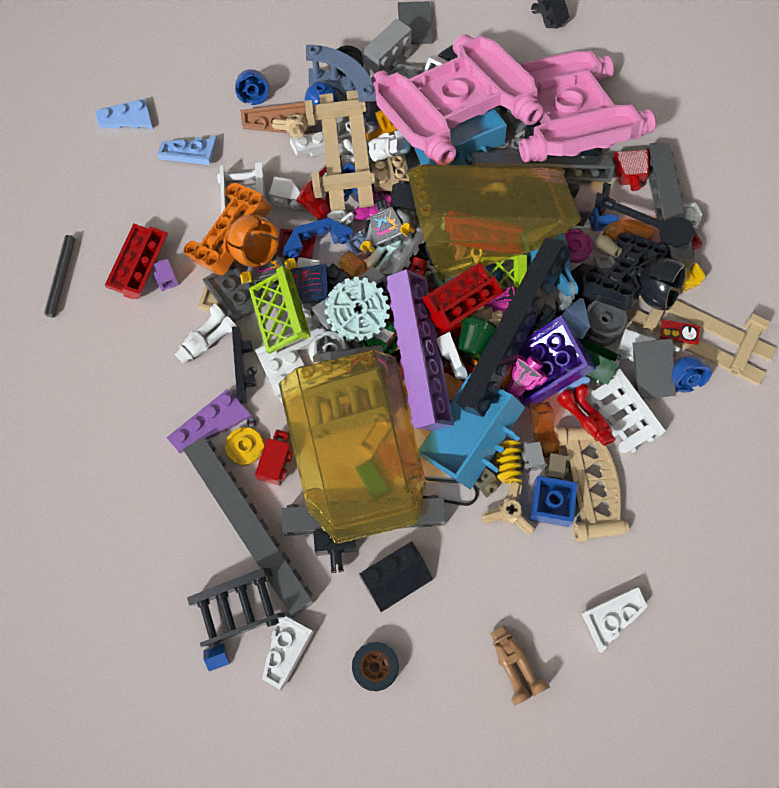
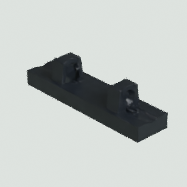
[232,326,256,404]

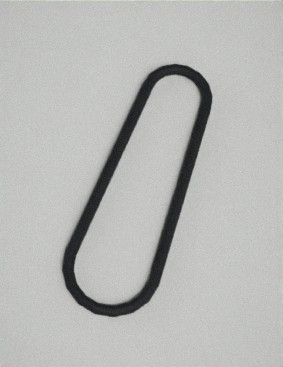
[404,477,478,506]

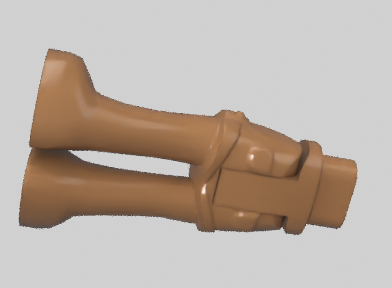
[490,626,550,706]

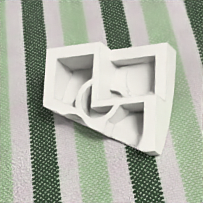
[436,332,467,382]

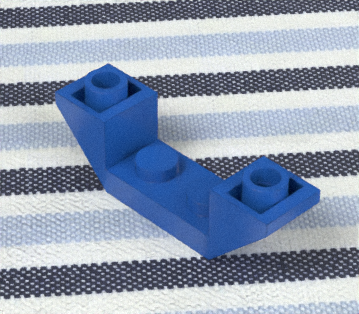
[283,218,354,258]

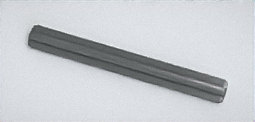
[44,235,75,318]

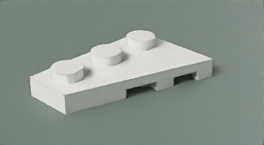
[581,587,648,653]
[262,612,314,690]

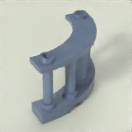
[306,45,376,126]

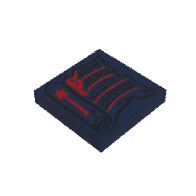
[290,264,329,304]

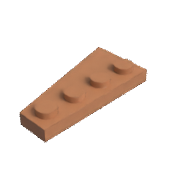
[240,102,312,135]

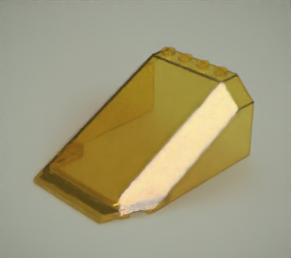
[407,164,581,280]
[278,350,426,544]

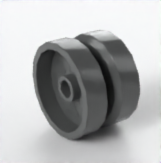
[584,300,627,346]

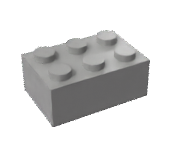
[364,19,412,77]

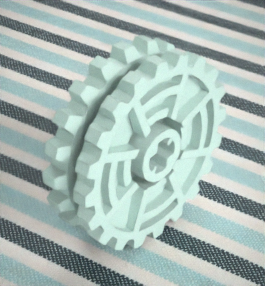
[324,277,390,342]

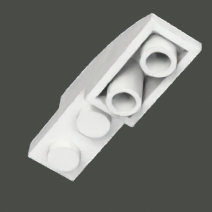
[290,121,352,157]

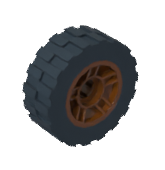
[352,642,399,692]

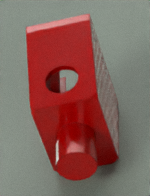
[612,150,649,191]

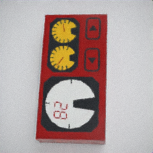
[659,320,700,345]

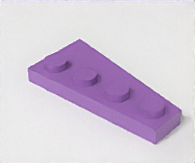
[166,389,252,453]

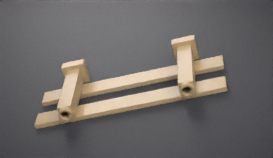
[305,90,375,211]
[625,287,776,386]

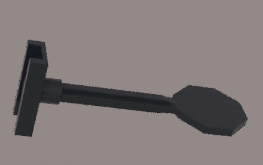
[595,182,696,248]

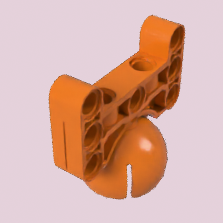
[183,183,279,275]

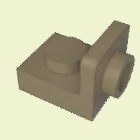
[474,467,500,498]

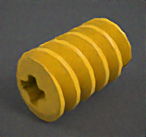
[496,440,522,484]

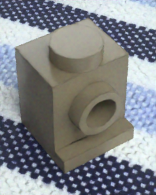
[545,453,571,480]

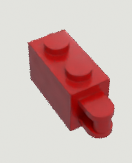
[255,429,293,486]

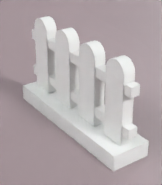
[587,369,666,454]

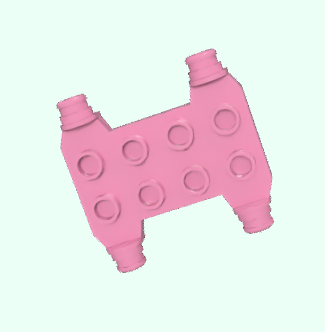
[371,34,543,166]
[519,51,656,163]

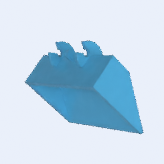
[414,108,507,167]
[416,373,525,490]

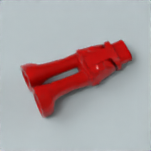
[557,384,616,446]

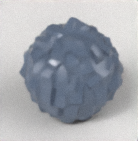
[346,230,375,260]

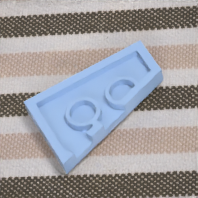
[95,98,153,129]
[158,135,217,165]

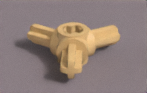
[272,114,319,139]
[481,482,536,535]

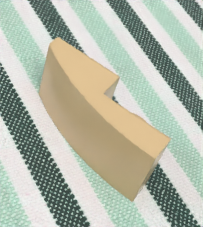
[470,306,504,326]

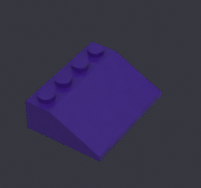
[511,315,596,408]

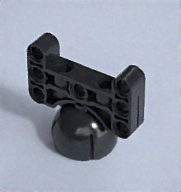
[582,233,687,311]

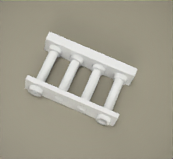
[217,162,267,218]

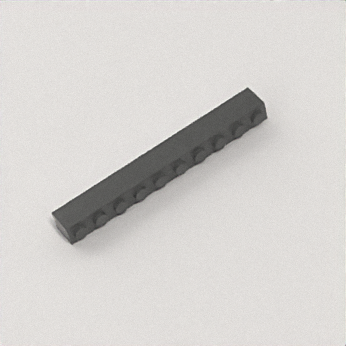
[183,436,314,617]

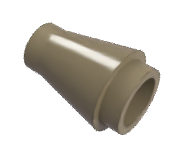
[595,234,622,258]

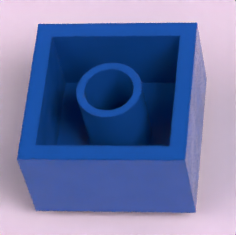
[529,476,578,527]

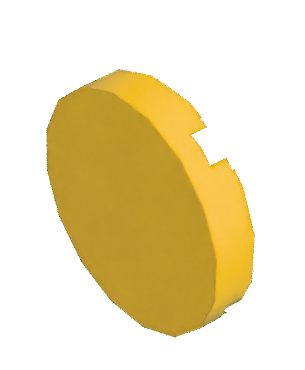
[225,427,264,466]

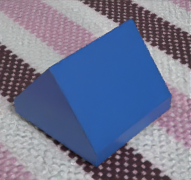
[203,643,230,671]

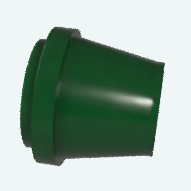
[457,315,496,359]

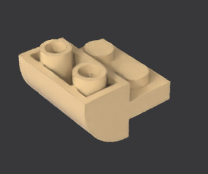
[369,155,410,195]

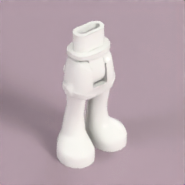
[341,138,400,167]
[174,304,237,364]

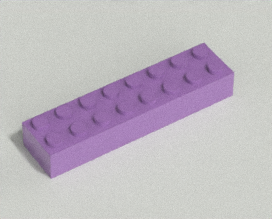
[387,269,454,431]

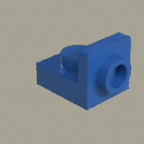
[589,207,618,232]

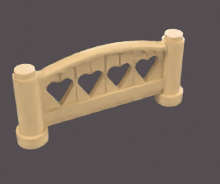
[553,426,629,543]

